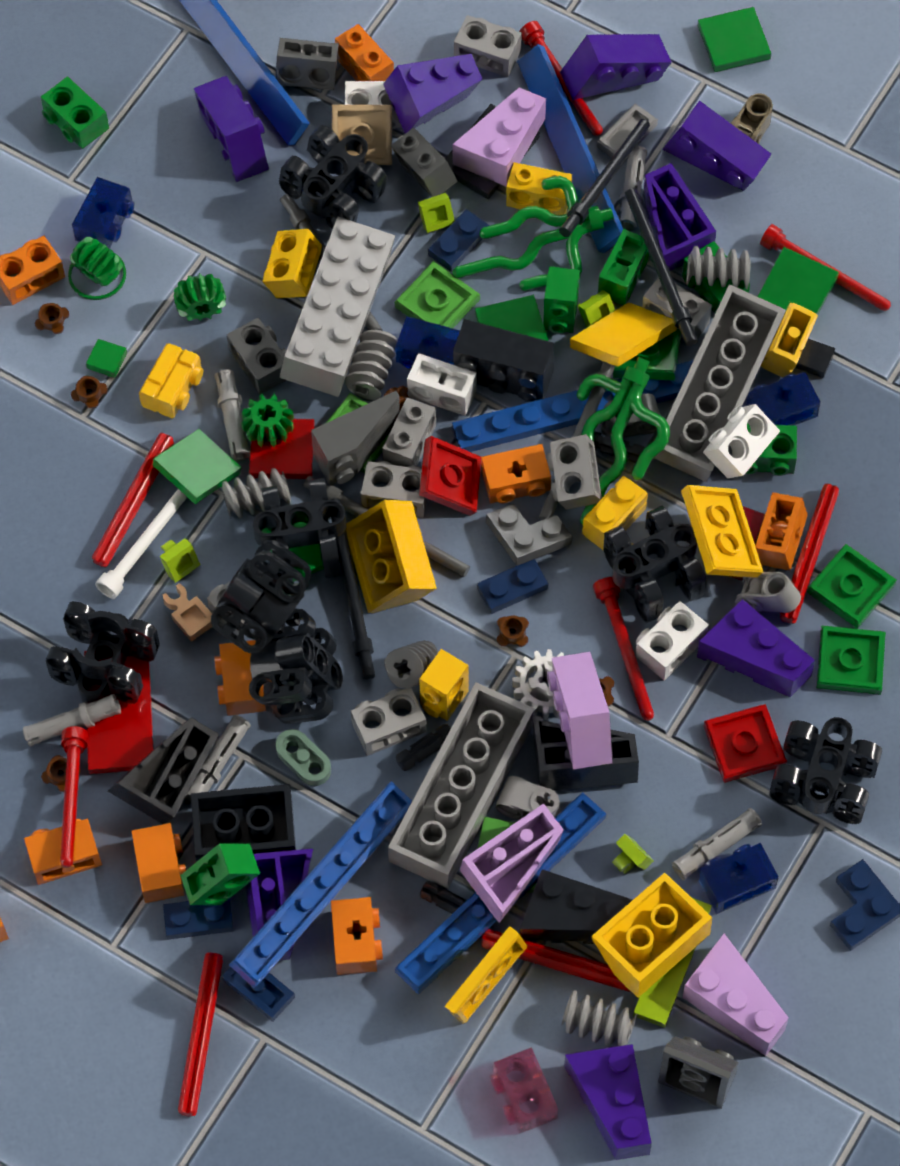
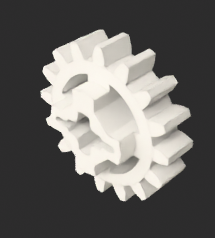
[512,649,564,720]

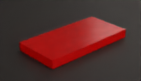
[84,651,154,774]

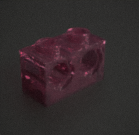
[490,1047,558,1134]

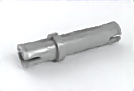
[618,146,647,231]
[214,370,250,461]
[23,694,121,746]
[185,715,251,803]
[671,808,762,880]

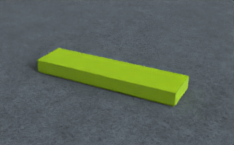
[633,897,712,1028]

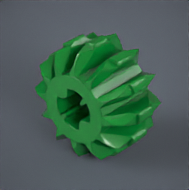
[70,237,123,286]
[173,273,226,322]
[241,393,294,447]

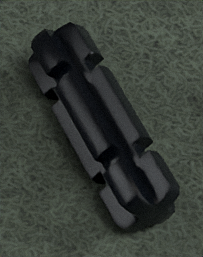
[594,431,645,463]
[396,724,451,771]
[420,881,467,914]

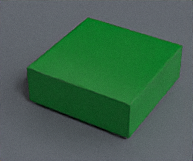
[86,339,127,378]

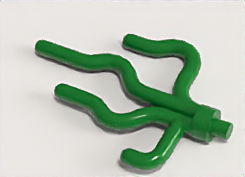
[452,176,614,291]
[576,357,670,525]

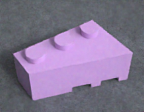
[453,88,546,186]
[547,652,612,770]
[460,803,563,923]
[683,934,788,1056]

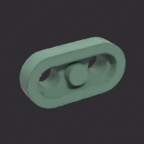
[276,729,331,786]

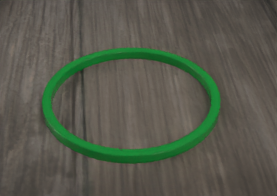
[68,253,126,300]

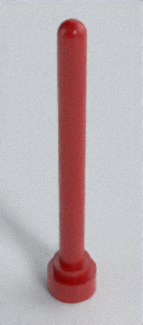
[519,21,603,136]
[760,224,891,311]
[593,577,654,721]
[60,726,88,868]

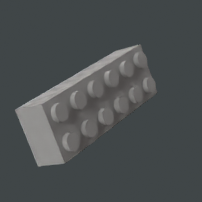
[279,217,396,397]
[654,284,786,482]
[388,682,535,889]

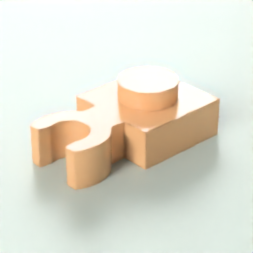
[163,583,213,642]

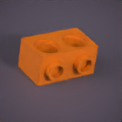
[335,24,394,81]
[0,235,65,305]

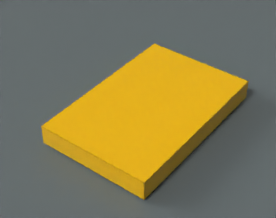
[570,302,677,367]
[681,485,763,578]
[445,926,527,1024]

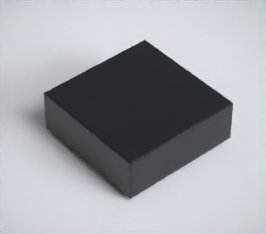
[795,338,836,378]

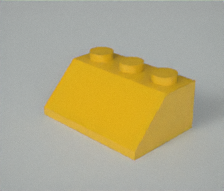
[346,500,437,613]
[592,873,713,998]

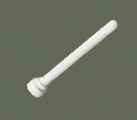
[95,489,187,599]

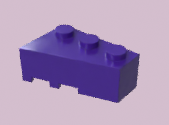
[560,34,672,100]
[383,54,482,134]
[194,76,269,182]
[662,100,772,191]
[643,163,716,271]
[697,599,815,697]
[246,849,313,961]
[564,1044,652,1160]

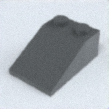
[311,391,399,486]
[658,1036,739,1109]

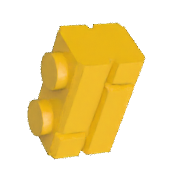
[761,303,818,379]
[139,343,204,419]
[582,476,648,551]

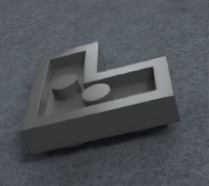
[486,504,573,566]

